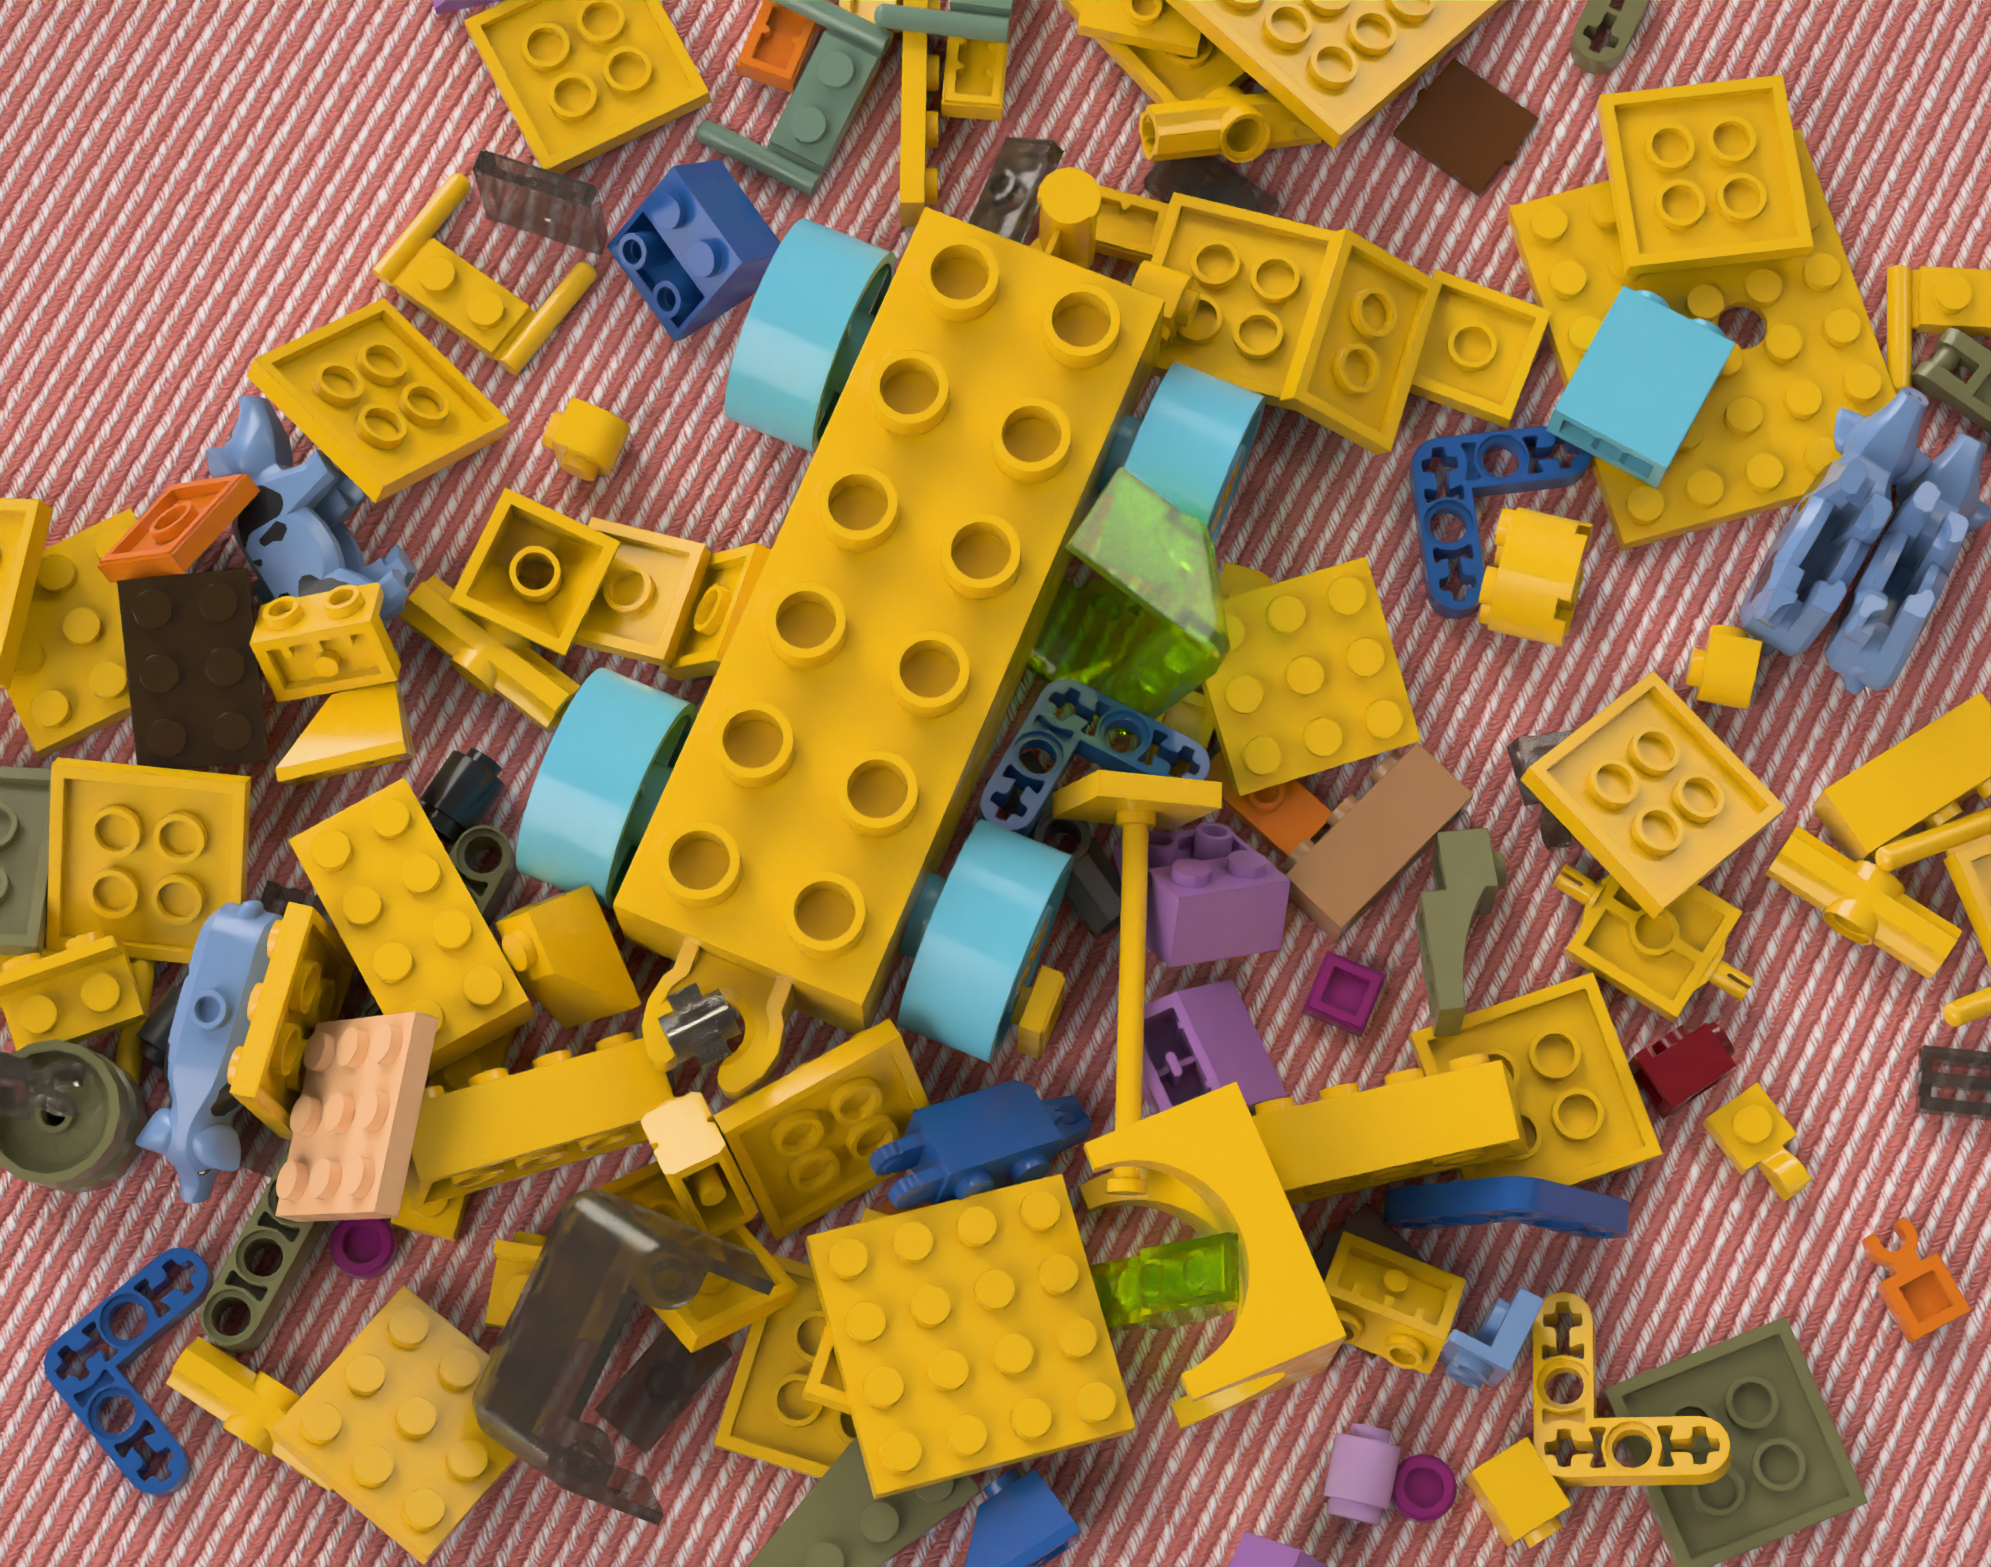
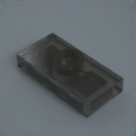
[968,137,1064,244]
[594,1326,733,1455]

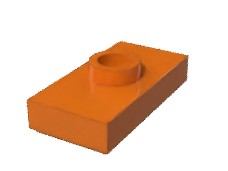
[736,0,833,94]
[1206,750,1332,860]

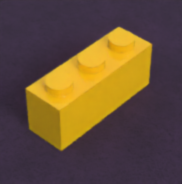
[1811,692,1991,862]

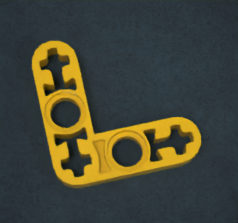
[1533,1292,1732,1487]

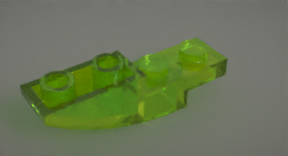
[1089,1232,1239,1333]

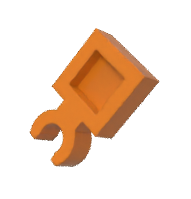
[1863,1217,1971,1344]

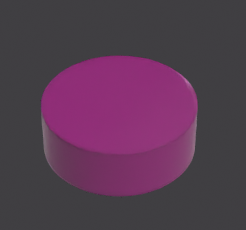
[330,1218,398,1280]
[1391,1454,1457,1523]

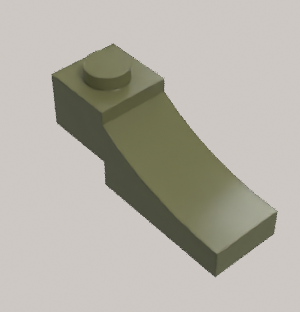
[1415,828,1506,1037]

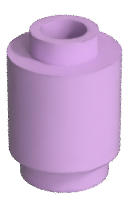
[1323,1423,1401,1525]

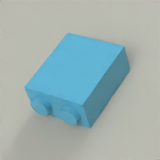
[1546,285,1736,489]

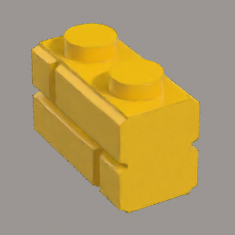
[640,1091,759,1242]

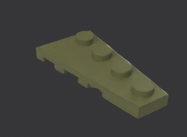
[747,1436,981,1567]

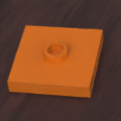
[97,474,260,583]

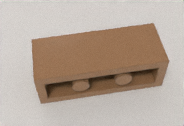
[1282,742,1474,943]

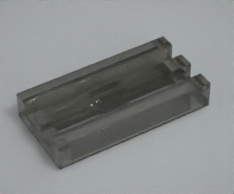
[1915,1045,1991,1121]

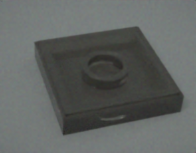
[473,150,609,256]

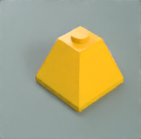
[449,487,621,657]
[275,681,417,786]
[495,885,642,1029]

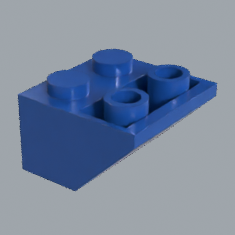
[607,160,780,341]

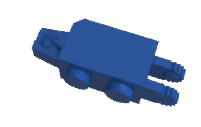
[868,1079,1093,1209]

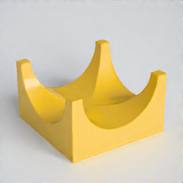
[1078,1082,1347,1431]

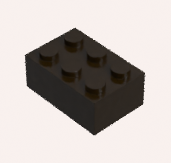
[117,568,270,770]

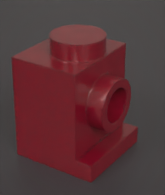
[1628,1022,1737,1120]

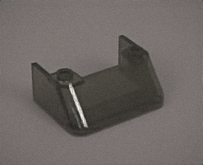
[472,1189,775,1526]

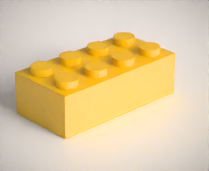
[288,777,537,1077]
[404,1032,674,1210]
[1252,1053,1529,1206]

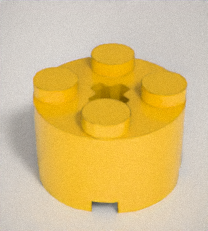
[1478,507,1593,648]

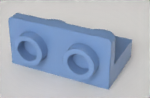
[1438,1287,1545,1390]

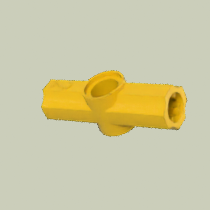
[1139,86,1322,163]
[400,575,581,733]
[1765,826,1962,980]
[166,1336,335,1494]

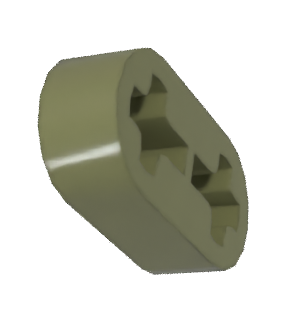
[1570,0,1649,75]

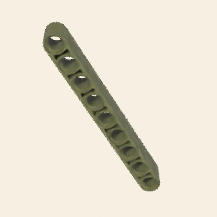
[200,825,517,1354]

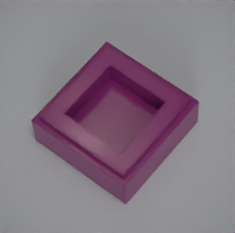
[1302,950,1387,1038]

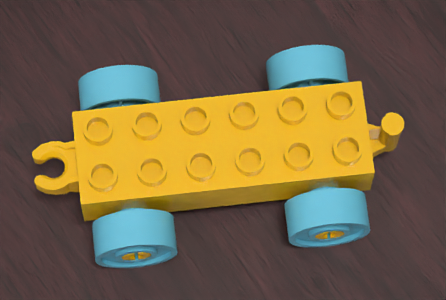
[516,167,1266,1100]

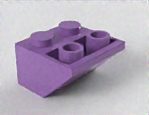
[1113,822,1291,968]
[1115,979,1287,1115]

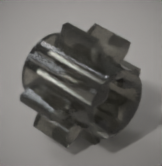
[657,982,741,1070]

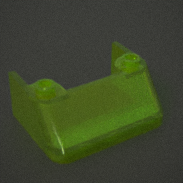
[1025,466,1230,735]

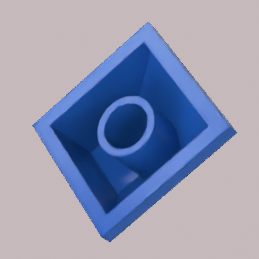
[965,1468,1081,1567]

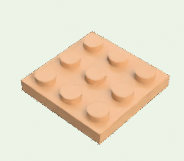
[275,1011,439,1222]

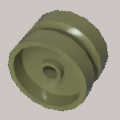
[0,1039,147,1194]

